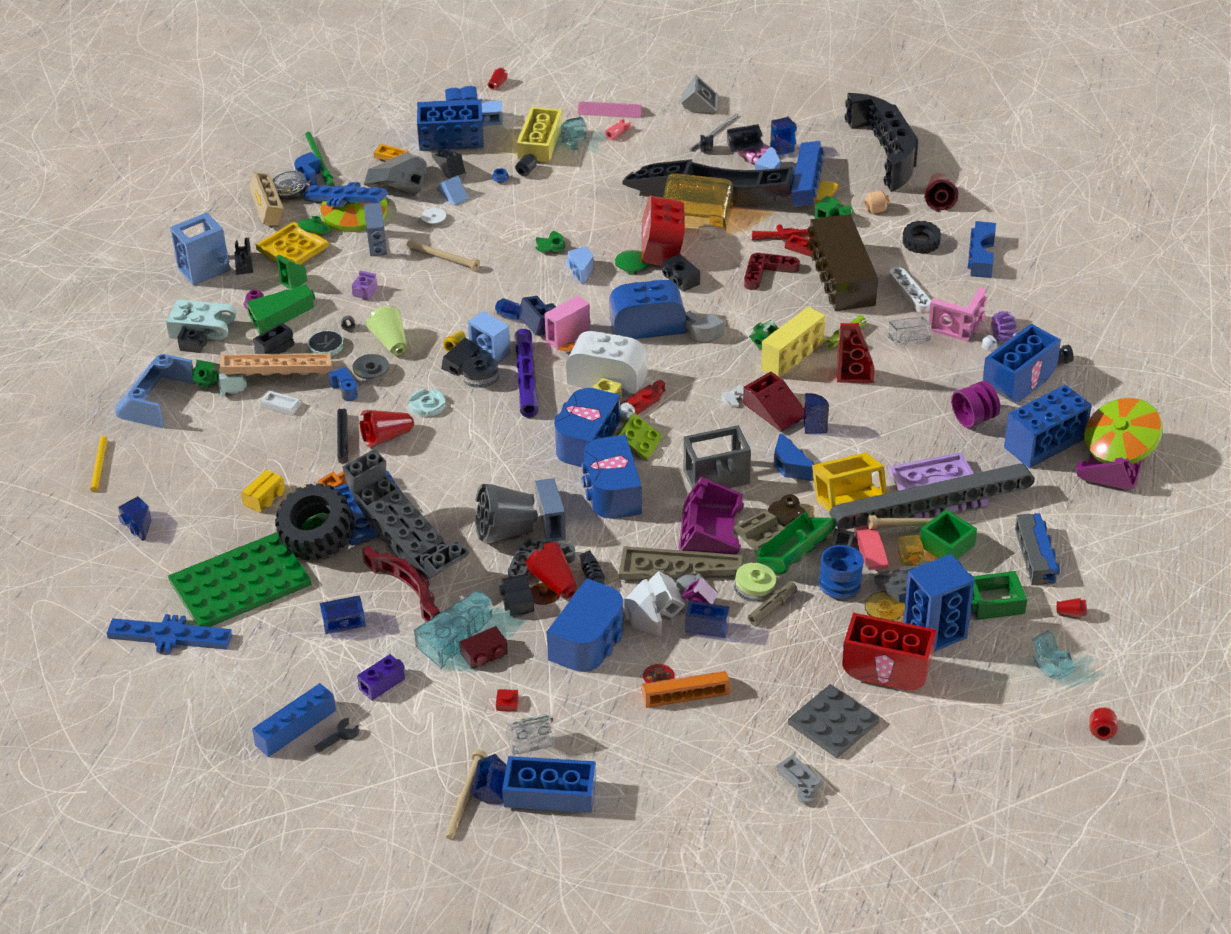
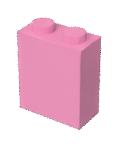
[545,296,591,350]

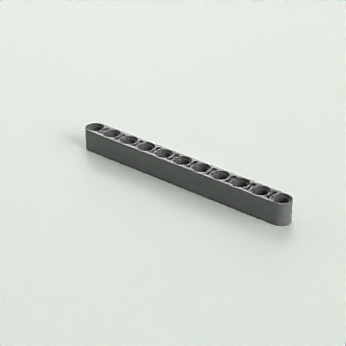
[829,463,1035,530]

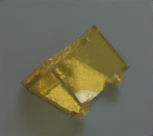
[663,174,733,231]

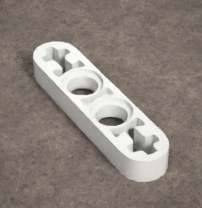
[889,267,931,313]

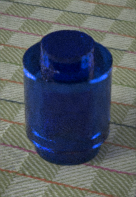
[495,298,520,320]

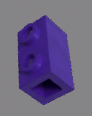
[357,654,405,701]

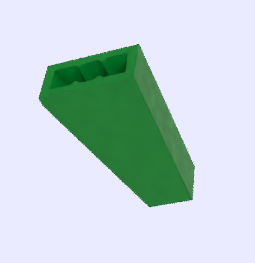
[246,284,315,335]

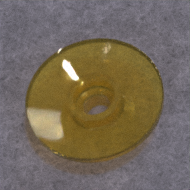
[865,591,905,621]

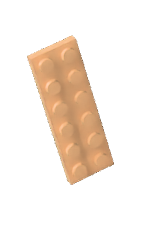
[220,353,332,376]

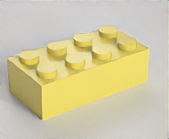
[517,107,563,162]
[761,306,826,377]

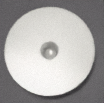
[421,208,446,224]

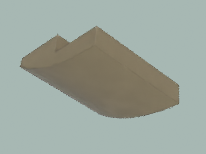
[734,510,785,551]

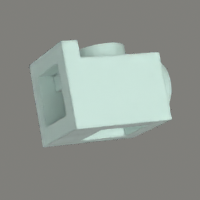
[218,373,247,396]

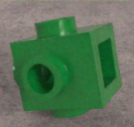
[749,319,779,350]
[192,360,220,388]

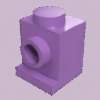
[351,270,378,300]

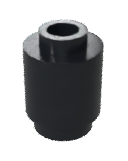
[515,154,537,177]

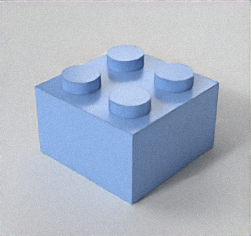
[468,311,511,363]

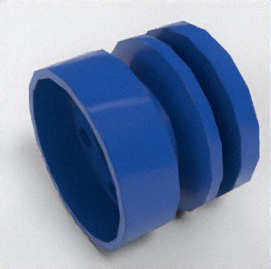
[819,545,864,599]

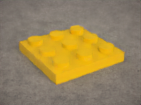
[255,222,329,264]

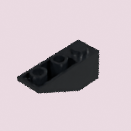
[432,149,466,178]

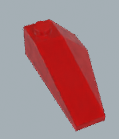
[836,323,875,383]

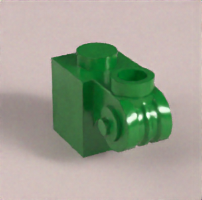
[815,195,854,219]

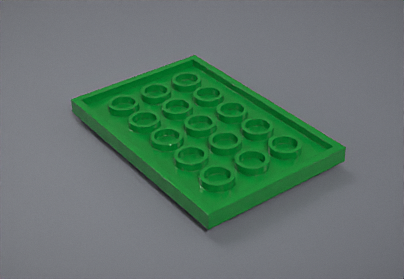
[168,532,312,627]

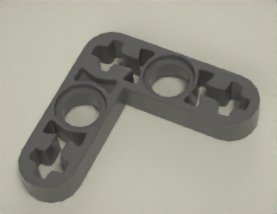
[508,537,576,577]

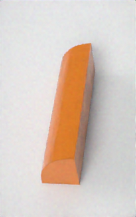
[641,671,729,708]

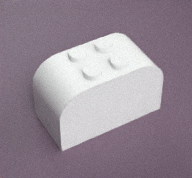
[566,331,647,396]

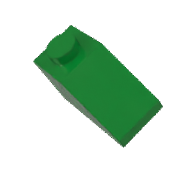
[276,255,307,289]

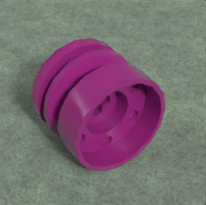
[951,380,1001,428]

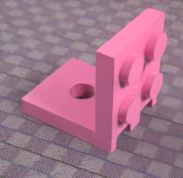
[928,287,988,342]

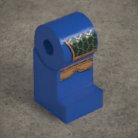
[329,367,358,401]

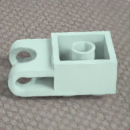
[166,299,237,340]

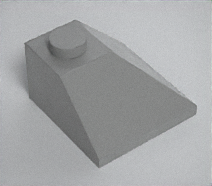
[681,75,718,113]

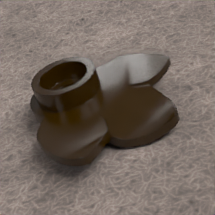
[767,494,806,527]

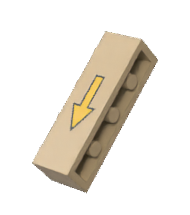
[249,172,284,226]

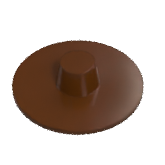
[530,583,559,605]

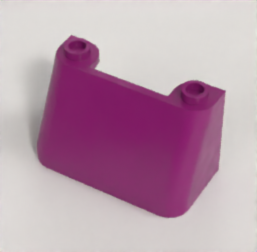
[1076,454,1143,490]
[679,477,744,555]

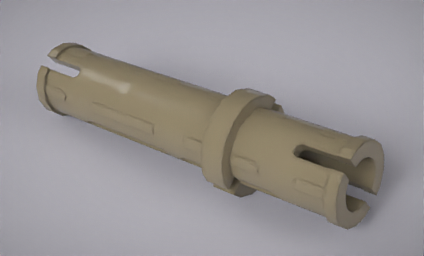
[747,581,798,626]

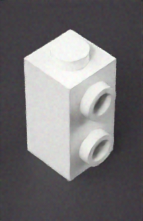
[648,571,686,619]

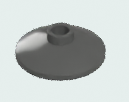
[352,354,389,379]

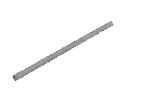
[689,113,738,151]

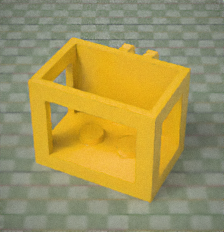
[812,452,887,512]

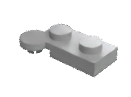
[776,754,823,804]

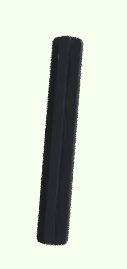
[337,408,348,463]

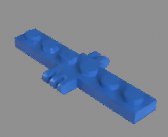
[302,182,388,207]
[106,614,232,653]

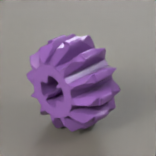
[990,311,1018,342]

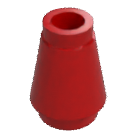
[487,68,508,90]
[1056,598,1087,618]

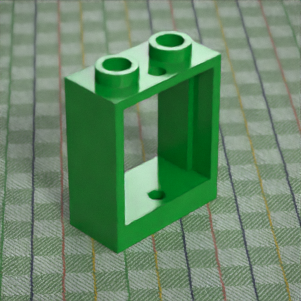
[971,571,1027,620]

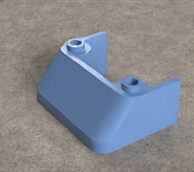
[115,354,196,428]

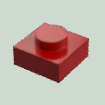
[496,689,519,711]

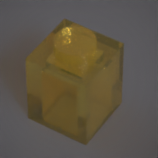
[898,535,924,566]

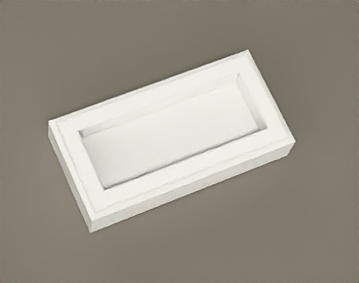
[260,391,302,416]

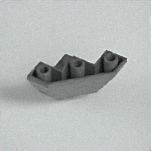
[364,152,427,196]

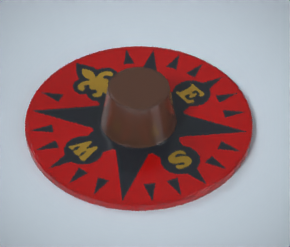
[643,664,674,683]

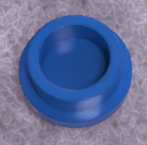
[492,168,509,183]

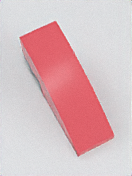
[854,525,889,570]

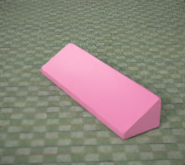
[578,101,643,118]

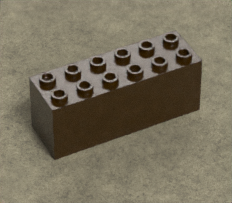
[807,214,878,311]

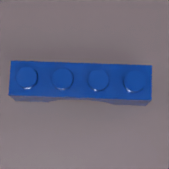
[968,221,996,278]

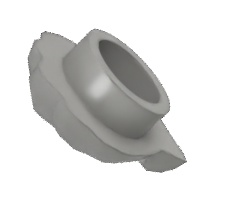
[676,574,703,592]

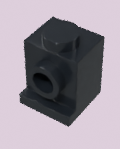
[177,326,207,353]

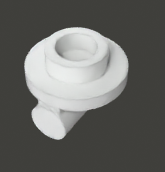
[620,403,635,420]

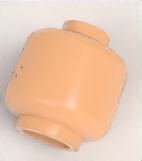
[864,190,890,214]

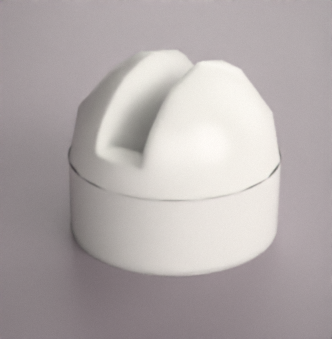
[982,335,997,351]

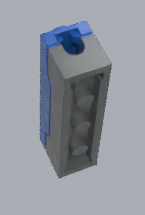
[1015,513,1060,585]

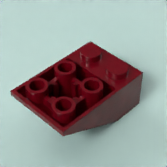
[743,371,808,432]

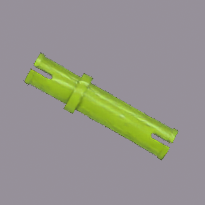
[824,315,867,350]

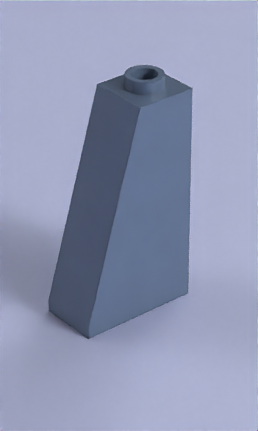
[535,478,566,541]

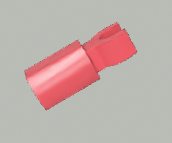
[605,119,631,140]

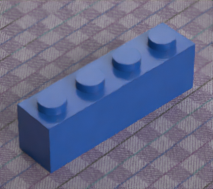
[252,683,336,757]

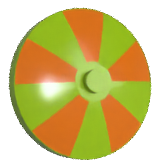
[320,198,388,232]
[1085,398,1163,464]

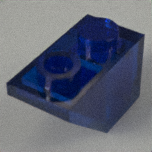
[118,496,152,541]

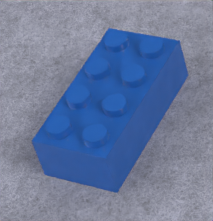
[502,756,596,813]

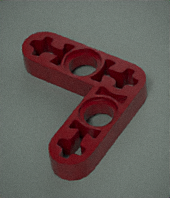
[744,253,800,290]

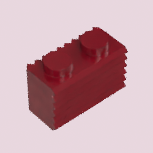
[459,626,508,669]

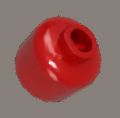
[1089,707,1118,740]

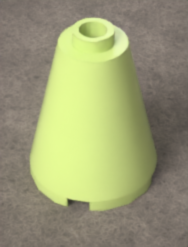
[366,306,407,355]

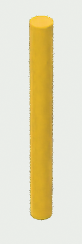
[90,435,108,492]

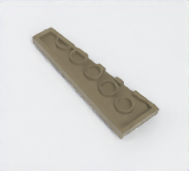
[619,546,743,581]

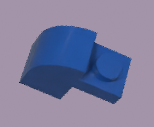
[294,152,321,186]

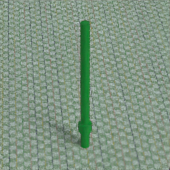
[305,132,335,186]

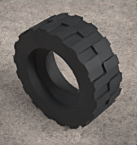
[902,221,941,254]

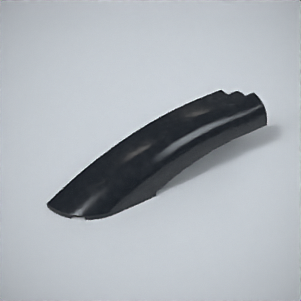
[622,159,794,205]

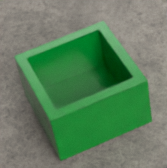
[919,509,977,560]

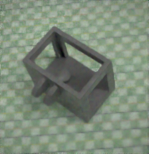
[683,425,751,489]

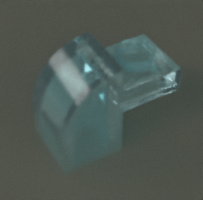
[561,117,587,151]
[1032,630,1075,680]

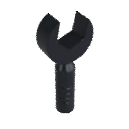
[314,718,360,753]

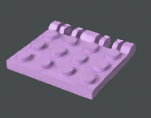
[889,452,988,518]

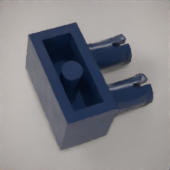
[518,296,556,336]

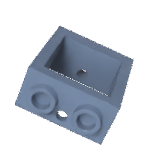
[364,203,387,256]

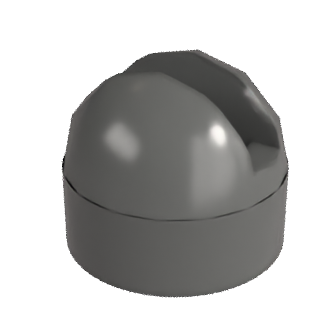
[341,315,355,331]

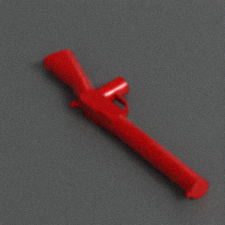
[752,224,808,240]

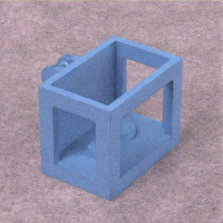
[170,213,230,286]

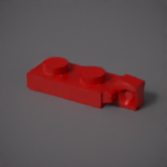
[620,379,666,415]

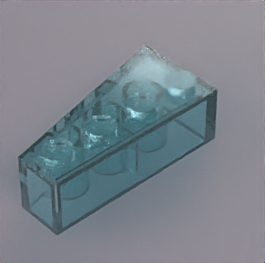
[414,589,493,669]

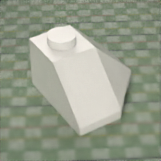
[623,579,662,636]

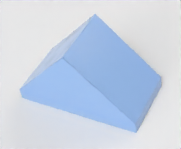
[437,176,468,205]

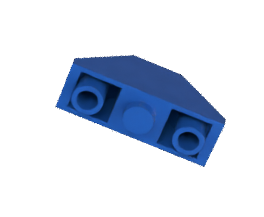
[774,433,814,481]

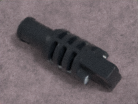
[579,550,605,585]

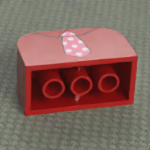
[641,195,685,266]
[842,612,936,691]

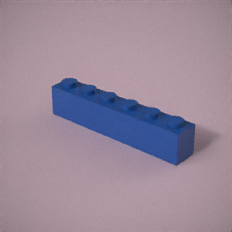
[791,141,825,206]

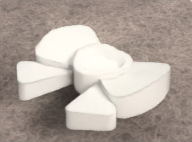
[722,385,743,408]

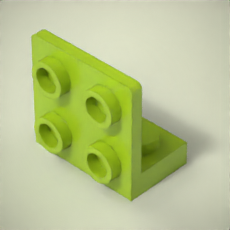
[615,413,663,460]

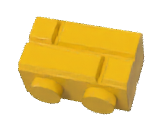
[241,469,285,513]

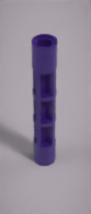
[514,328,538,418]

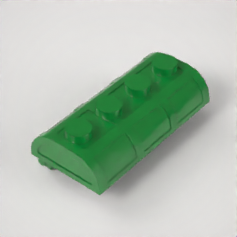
[756,513,836,574]

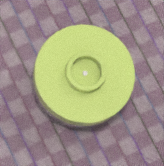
[734,563,776,603]

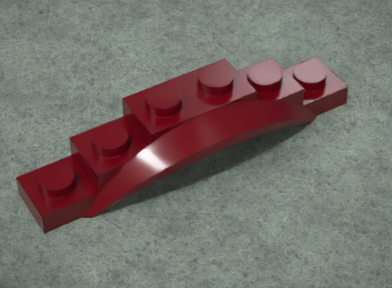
[362,545,440,629]

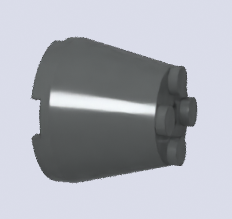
[475,484,538,543]

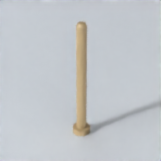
[406,241,480,271]
[867,515,934,529]
[446,750,488,839]

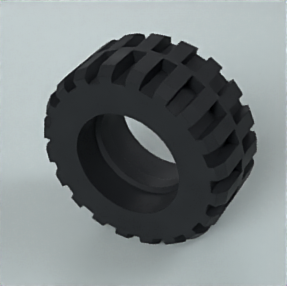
[275,483,355,561]

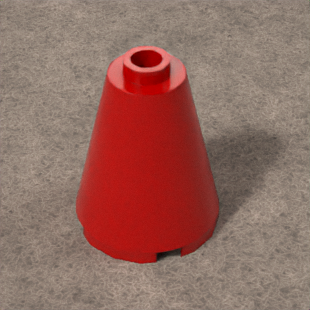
[359,410,414,447]
[526,542,577,598]

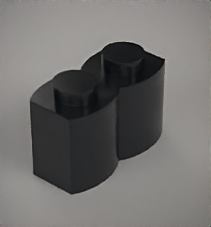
[499,574,534,616]

